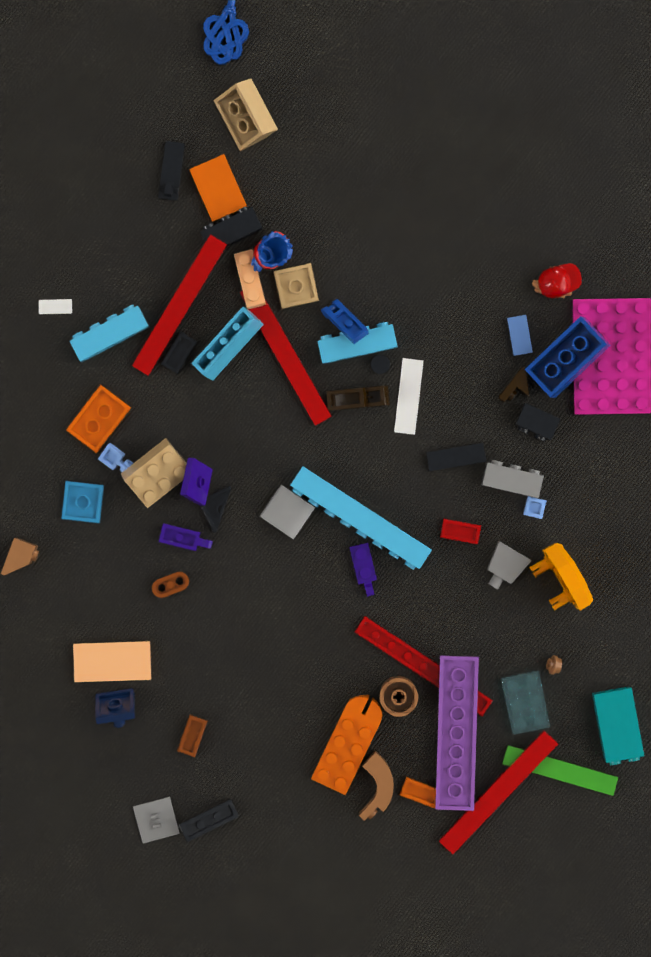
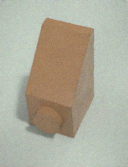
[1,538,39,575]

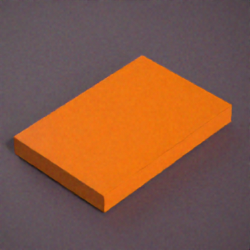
[189,154,247,222]
[66,384,131,453]

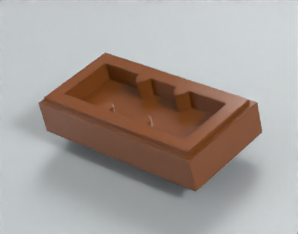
[177,714,208,757]

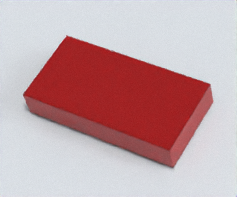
[440,519,481,544]

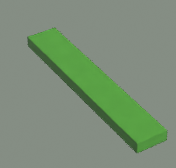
[502,745,619,796]

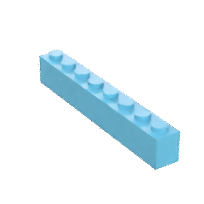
[290,466,432,570]

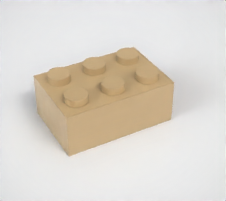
[121,438,187,508]

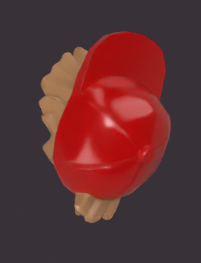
[532,263,582,299]

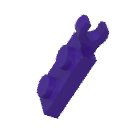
[159,523,213,551]
[350,543,377,596]

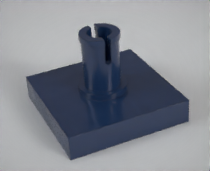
[95,688,135,728]

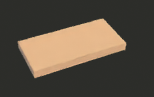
[73,641,151,682]

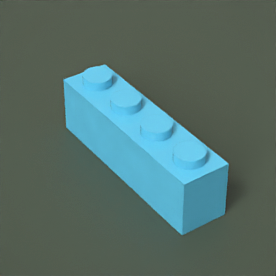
[70,305,149,362]
[192,307,264,381]
[318,322,398,364]

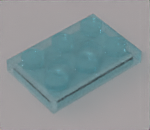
[501,670,550,735]

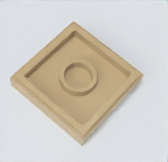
[273,263,319,309]

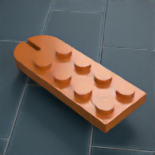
[311,695,382,795]

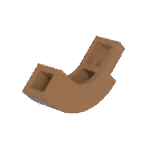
[359,751,393,821]

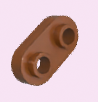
[152,572,189,598]

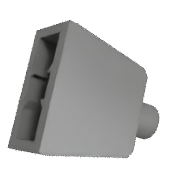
[487,541,531,589]

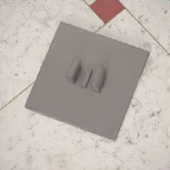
[133,796,180,843]

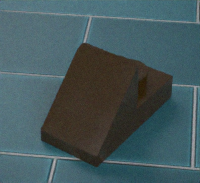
[498,367,529,402]

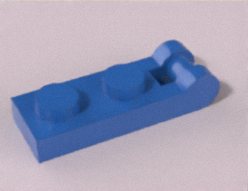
[321,299,369,344]

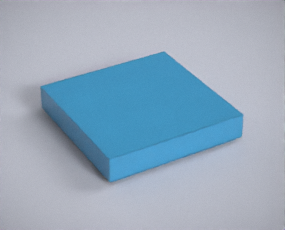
[61,481,104,523]

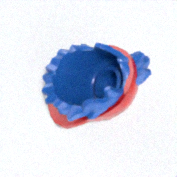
[251,231,293,272]

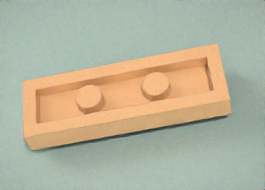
[234,249,266,309]

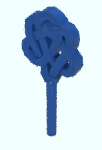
[203,0,249,65]

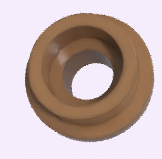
[546,655,562,675]

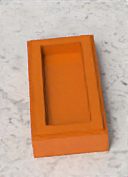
[399,777,436,808]

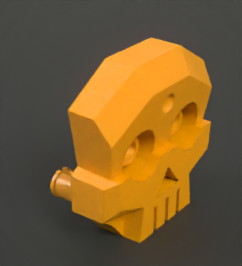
[529,543,593,611]

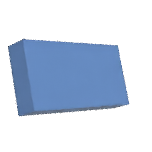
[507,315,533,356]

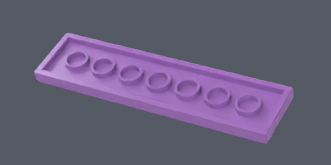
[435,655,479,811]

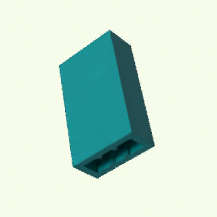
[592,686,644,765]

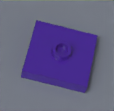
[180,458,213,506]

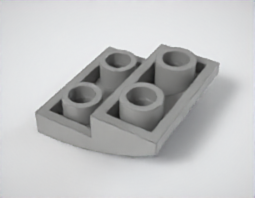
[260,485,315,539]

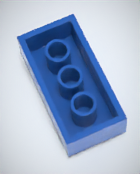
[525,316,611,398]

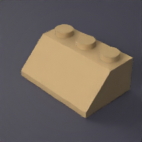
[213,79,278,151]

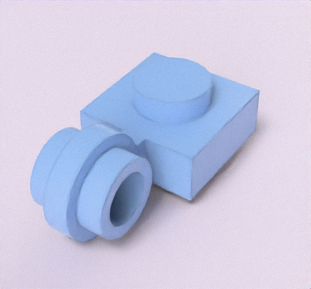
[98,443,133,472]

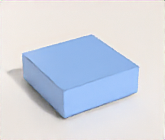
[523,496,546,519]

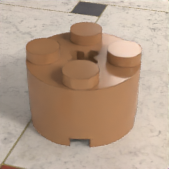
[379,676,418,717]

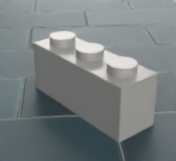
[481,460,544,498]

